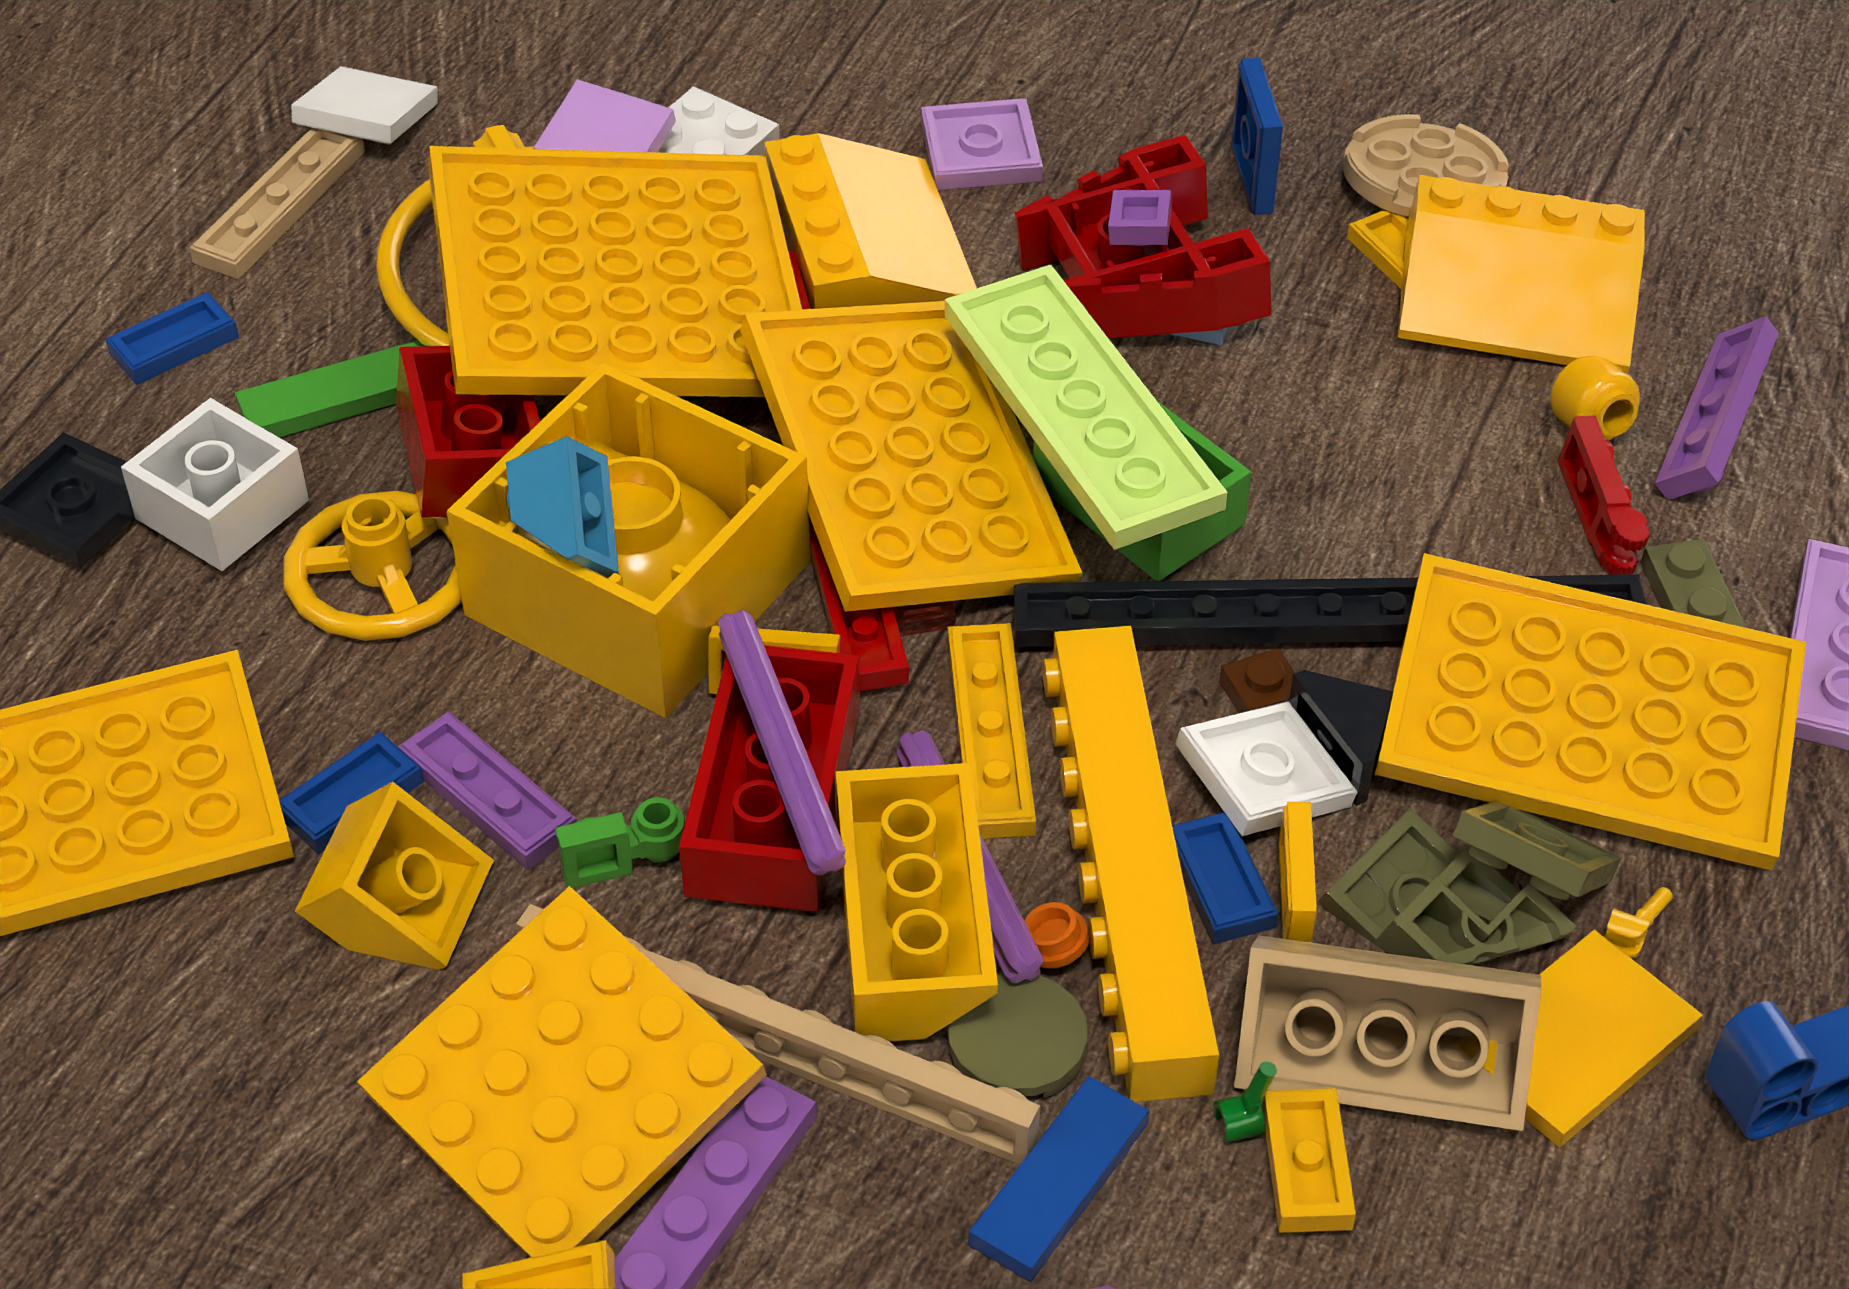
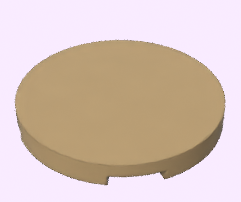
[1343,114,1509,217]

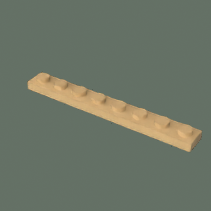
[516,904,1041,1165]

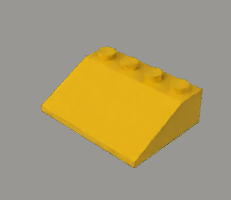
[764,133,977,309]
[1398,175,1645,373]

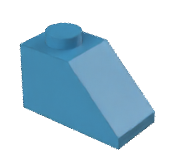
[506,436,619,577]

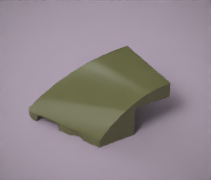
[1318,808,1577,965]

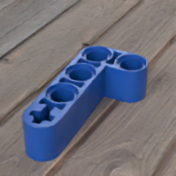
[1706,1001,1849,1140]

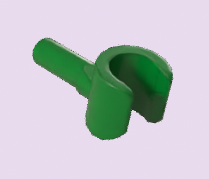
[1213,1061,1277,1143]

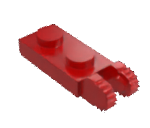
[1558,416,1651,575]

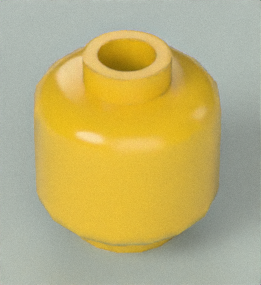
[1550,355,1641,440]

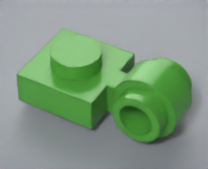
[555,797,685,888]

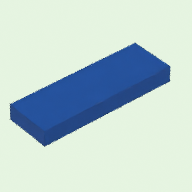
[969,1076,1150,1282]

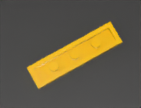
[948,623,1036,839]

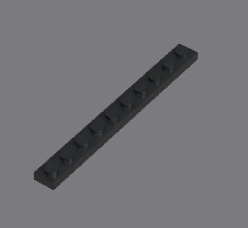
[1013,574,1647,647]

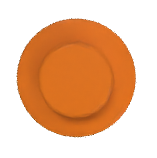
[1024,902,1090,968]

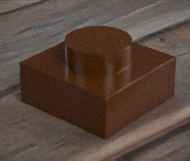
[1219,648,1295,713]

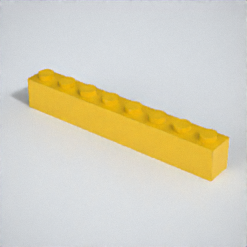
[1042,626,1219,1102]

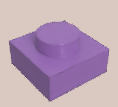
[1108,190,1172,247]

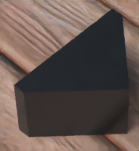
[1289,670,1394,806]

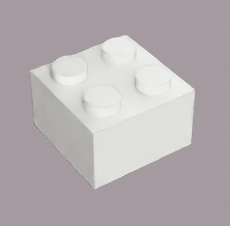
[121,398,309,571]

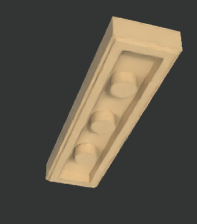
[189,128,365,280]

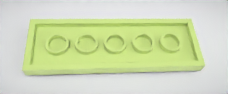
[945,264,1227,550]

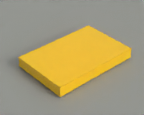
[1455,929,1703,1148]

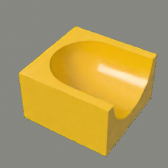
[447,362,811,718]

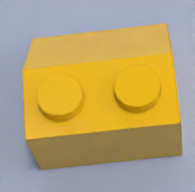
[295,782,494,970]

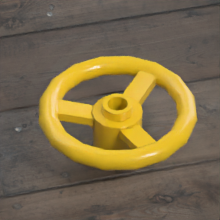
[283,490,462,641]

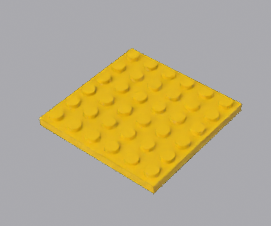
[428,146,802,397]

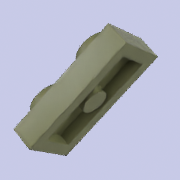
[1641,539,1747,628]

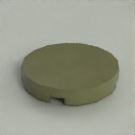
[948,973,1088,1098]

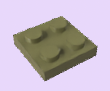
[1452,801,1622,900]

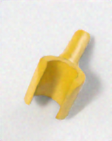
[1604,887,1673,958]

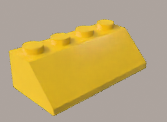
[836,763,998,1041]

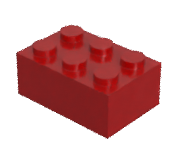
[396,346,540,518]

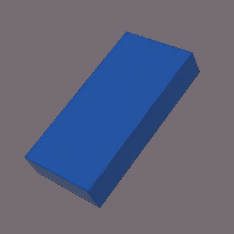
[105,292,239,385]
[279,731,424,855]
[1172,812,1279,945]

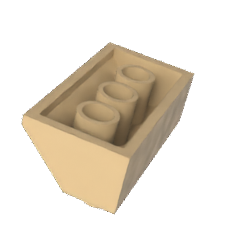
[1234,935,1541,1131]

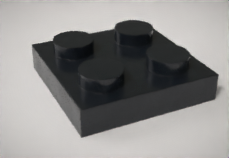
[0,432,135,568]

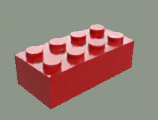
[679,645,860,912]

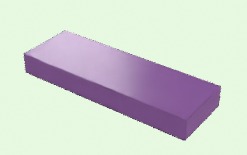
[398,711,577,870]

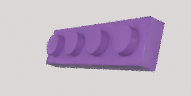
[1655,316,1779,500]
[615,1076,817,1289]

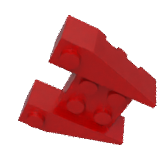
[1015,134,1272,338]

